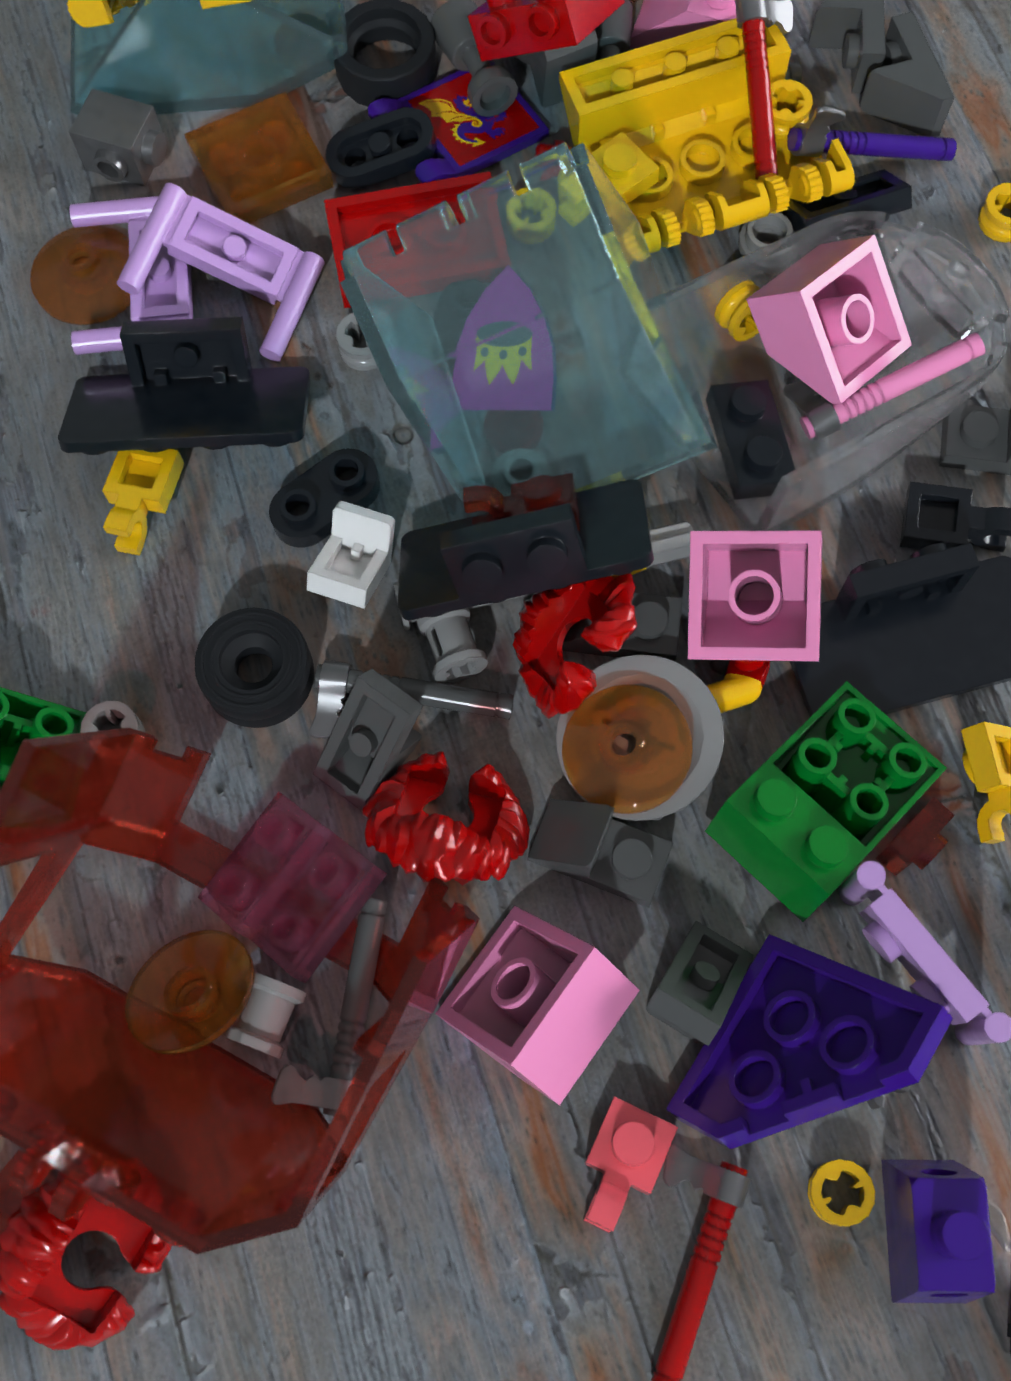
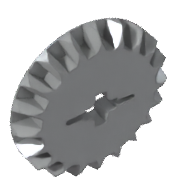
[556,655,725,822]

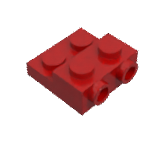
[468,0,625,62]

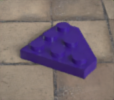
[666,934,953,1149]

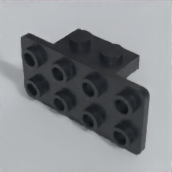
[58,317,311,455]
[398,479,654,620]
[790,543,1011,717]

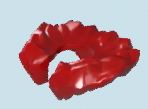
[513,573,638,719]
[362,751,530,886]
[0,1160,174,1350]

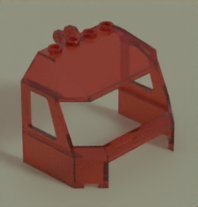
[0,727,480,1254]

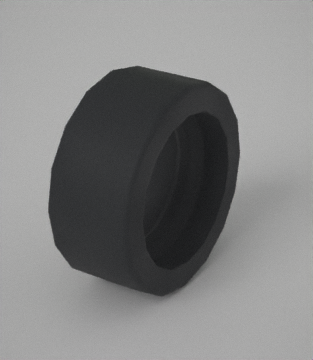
[332,0,436,107]

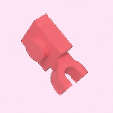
[583,1096,678,1233]

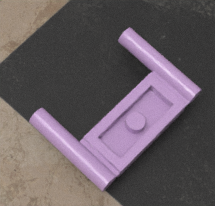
[116,183,325,362]
[69,196,194,355]
[839,861,1011,1046]

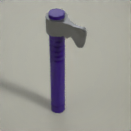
[787,106,957,161]

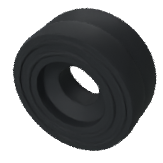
[195,607,314,728]

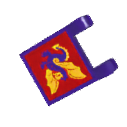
[368,60,549,184]

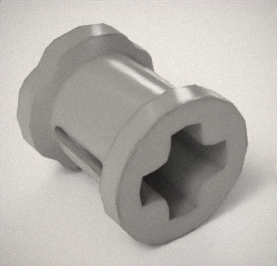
[417,608,488,684]
[223,972,307,1059]

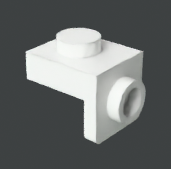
[307,501,395,609]

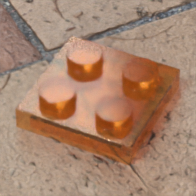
[184,92,334,224]

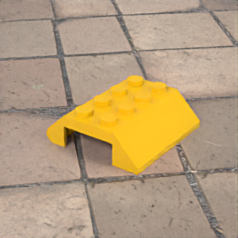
[559,18,855,258]

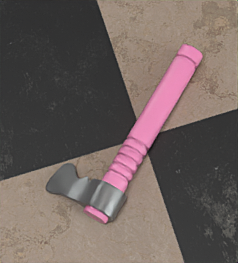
[783,332,986,441]

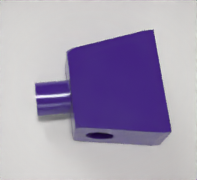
[881,1160,996,1303]

